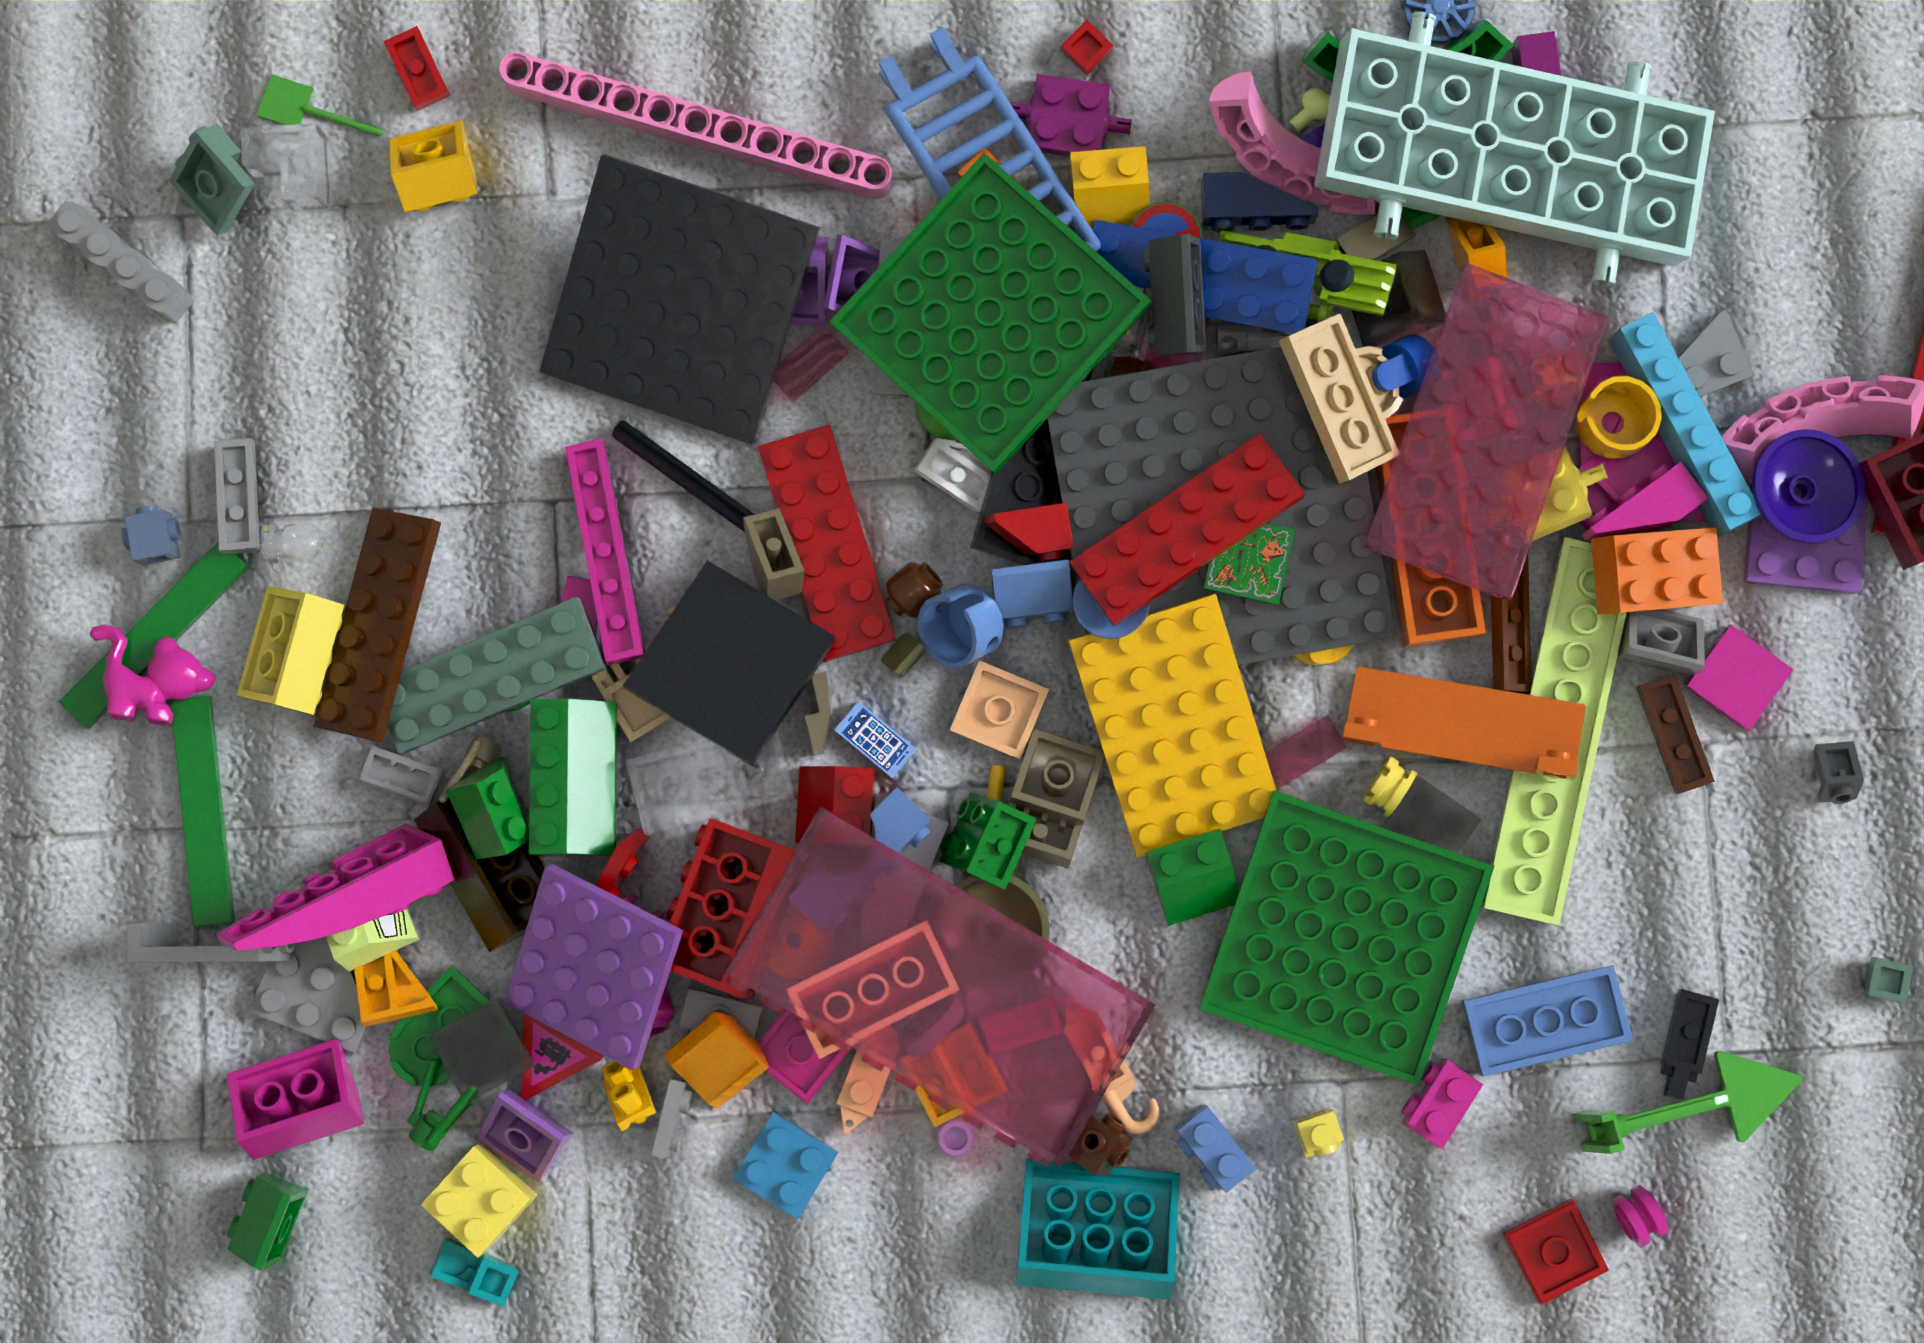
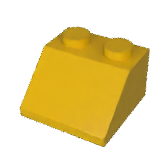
[389,120,477,212]
[1069,146,1150,234]

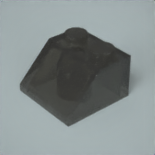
[1352,250,1448,347]

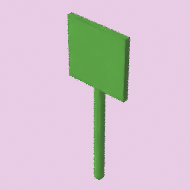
[256,74,383,136]

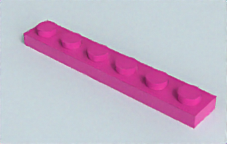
[565,439,645,666]

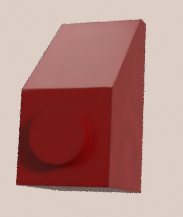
[984,503,1074,561]

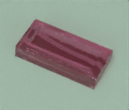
[773,324,849,403]

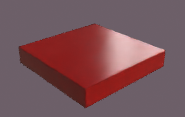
[1503,1199,1609,1305]

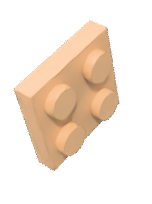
[950,660,1049,760]

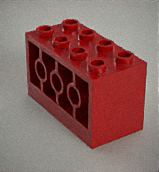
[666,818,808,999]

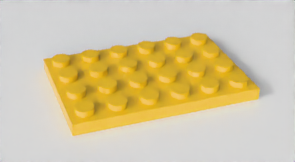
[1068,593,1276,858]

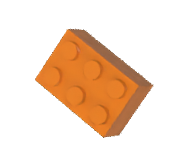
[1591,527,1723,615]

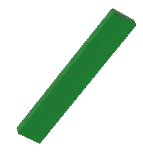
[59,542,250,729]
[170,696,235,927]

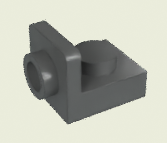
[1813,741,1864,804]

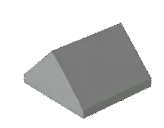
[1617,609,1705,677]

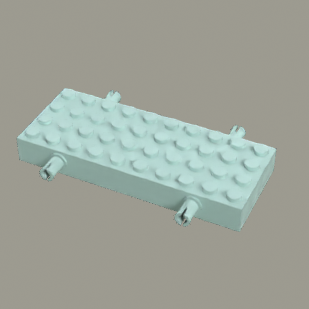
[1314,12,1715,287]

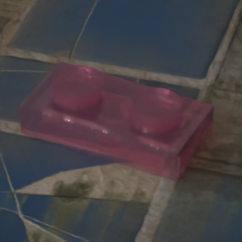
[1265,715,1347,787]

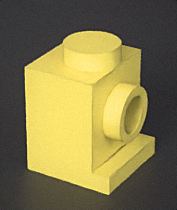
[1292,1108,1344,1158]

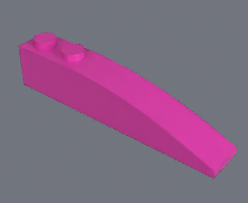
[217,823,454,951]

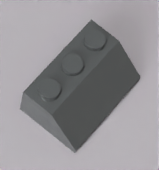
[1144,234,1206,356]

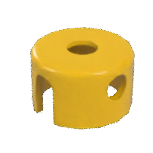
[1576,376,1662,459]

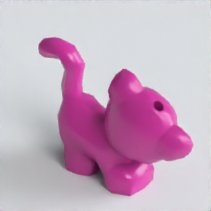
[90,624,216,726]

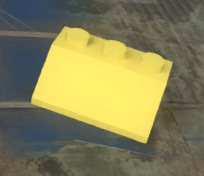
[236,586,344,715]

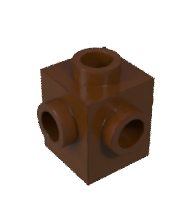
[1065,1113,1133,1176]

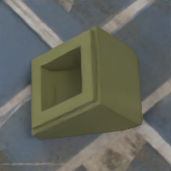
[881,633,925,678]

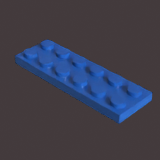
[1093,219,1318,333]

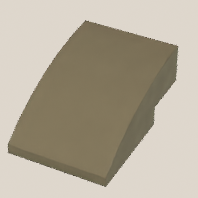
[1008,728,1105,869]

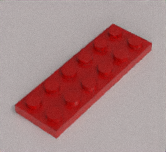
[758,424,896,663]
[1069,433,1305,627]

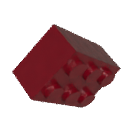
[1859,433,1924,570]

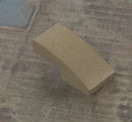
[1335,214,1416,260]
[805,671,831,755]

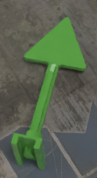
[1572,1051,1802,1154]

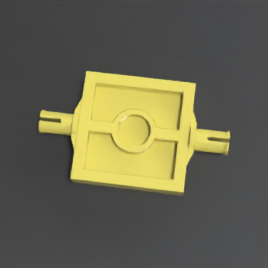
[1480,446,1608,545]

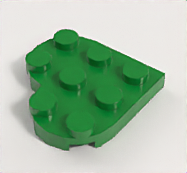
[389,965,523,1087]

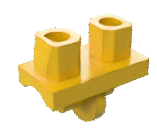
[601,1061,656,1131]

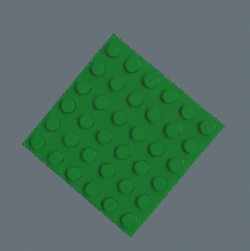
[829,153,1152,474]
[1199,790,1494,1085]

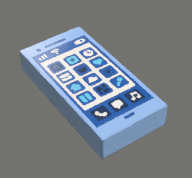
[834,701,917,779]

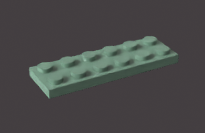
[387,597,607,754]

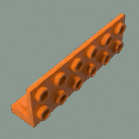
[1343,667,1586,781]

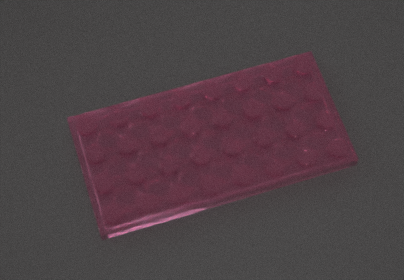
[1365,263,1608,601]

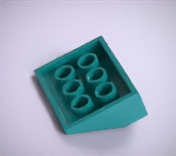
[1015,1159,1180,1300]

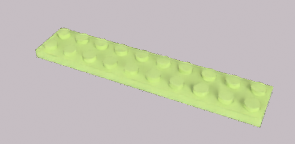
[1482,537,1627,926]

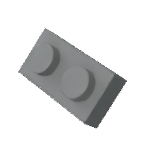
[651,1078,693,1159]

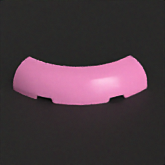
[1209,71,1377,215]
[1722,375,1924,483]

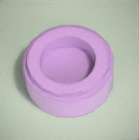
[937,1118,975,1157]

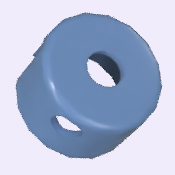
[917,584,1004,668]

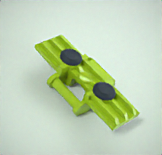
[1218,230,1397,323]

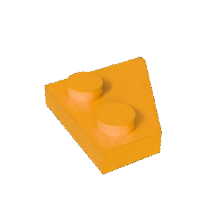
[354,950,438,1027]

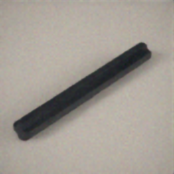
[612,420,754,532]

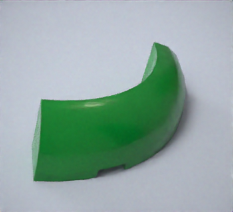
[1301,20,1514,83]

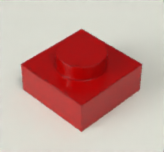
[1060,20,1114,75]

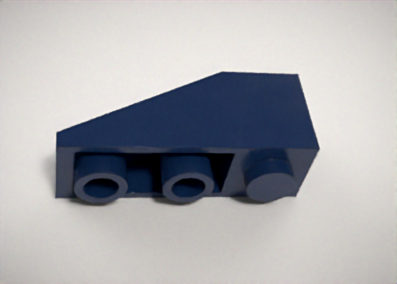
[1201,172,1318,232]

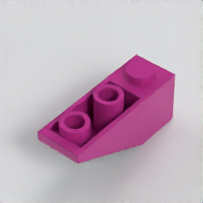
[1581,462,1709,541]

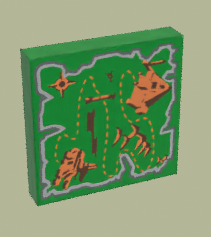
[1202,523,1295,605]

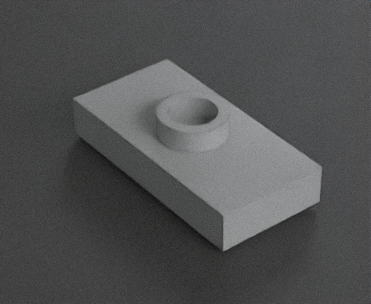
[357,745,444,806]
[679,988,764,1039]

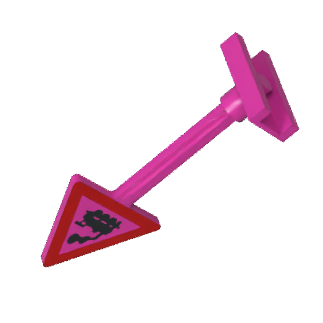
[522,893,665,1100]

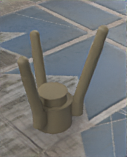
[439,736,501,803]

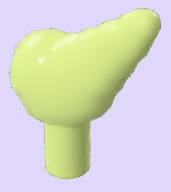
[1289,88,1331,133]

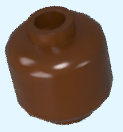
[886,562,943,618]

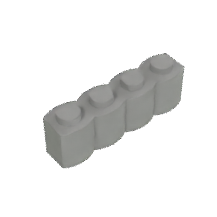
[48,201,194,322]

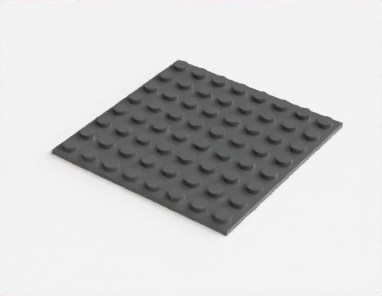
[1047,347,1396,665]

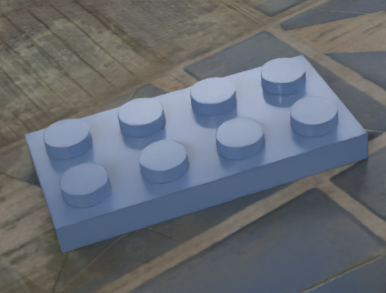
[1462,965,1633,1077]

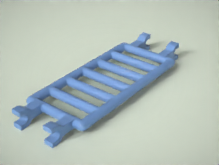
[879,27,1101,252]

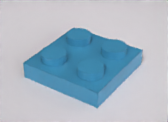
[732,1112,839,1219]

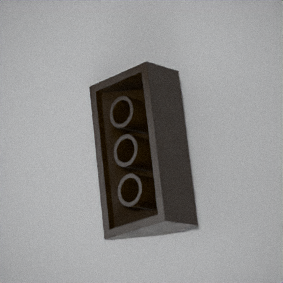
[414,797,544,952]

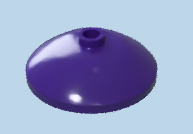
[1752,429,1865,544]

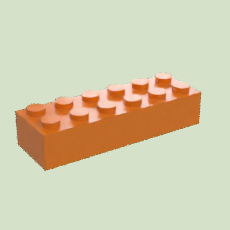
[1375,408,1486,649]

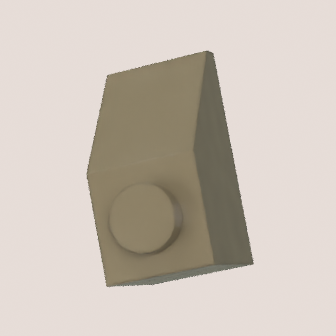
[743,508,804,601]

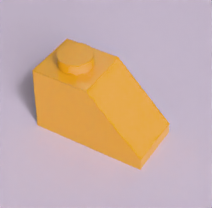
[1446,217,1508,293]

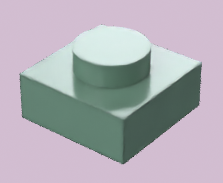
[1863,957,1913,1004]

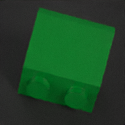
[446,757,529,860]
[1145,829,1238,926]
[227,1173,309,1270]

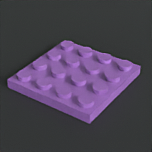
[504,864,683,1070]

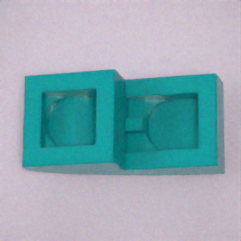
[429,1237,519,1307]

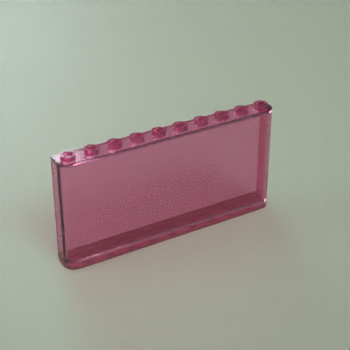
[723,807,1156,1167]

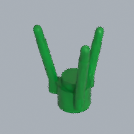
[407,1059,480,1151]

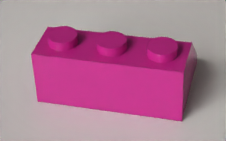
[227,1038,364,1160]

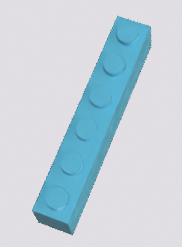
[1608,312,1761,538]

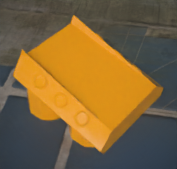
[664,1011,769,1109]

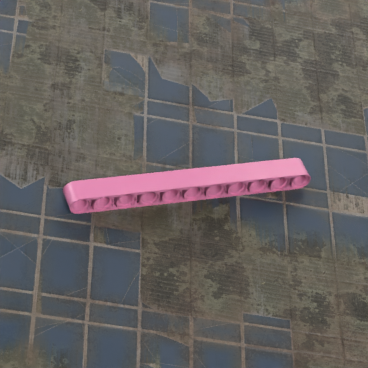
[499,52,893,199]

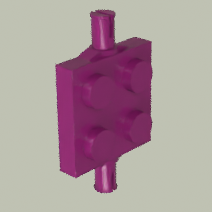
[1010,74,1132,156]

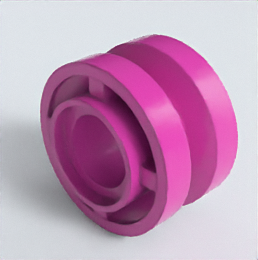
[1612,1184,1669,1248]

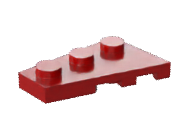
[595,828,651,897]

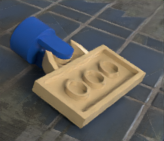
[1278,313,1440,484]

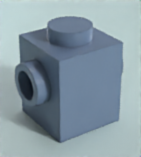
[122,505,181,566]

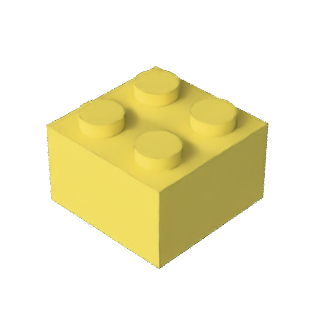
[421,1143,538,1258]

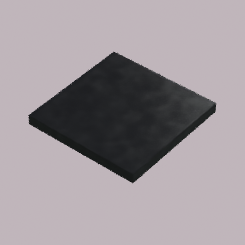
[623,560,836,767]

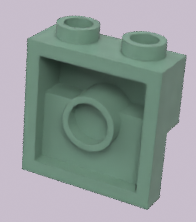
[169,124,255,236]

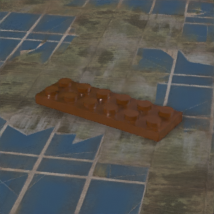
[313,507,441,743]

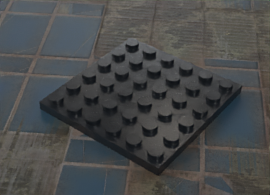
[539,154,820,445]

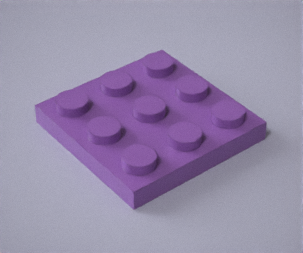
[1743,483,1868,594]

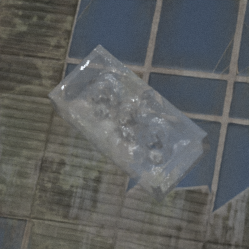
[626,727,797,837]

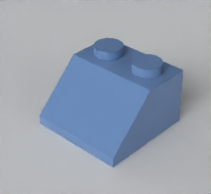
[992,560,1073,629]

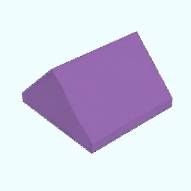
[823,235,880,321]
[476,1089,573,1183]

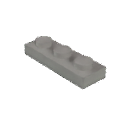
[214,438,260,554]

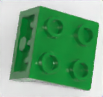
[940,793,1037,890]

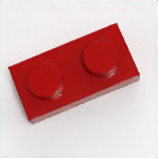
[383,26,451,111]

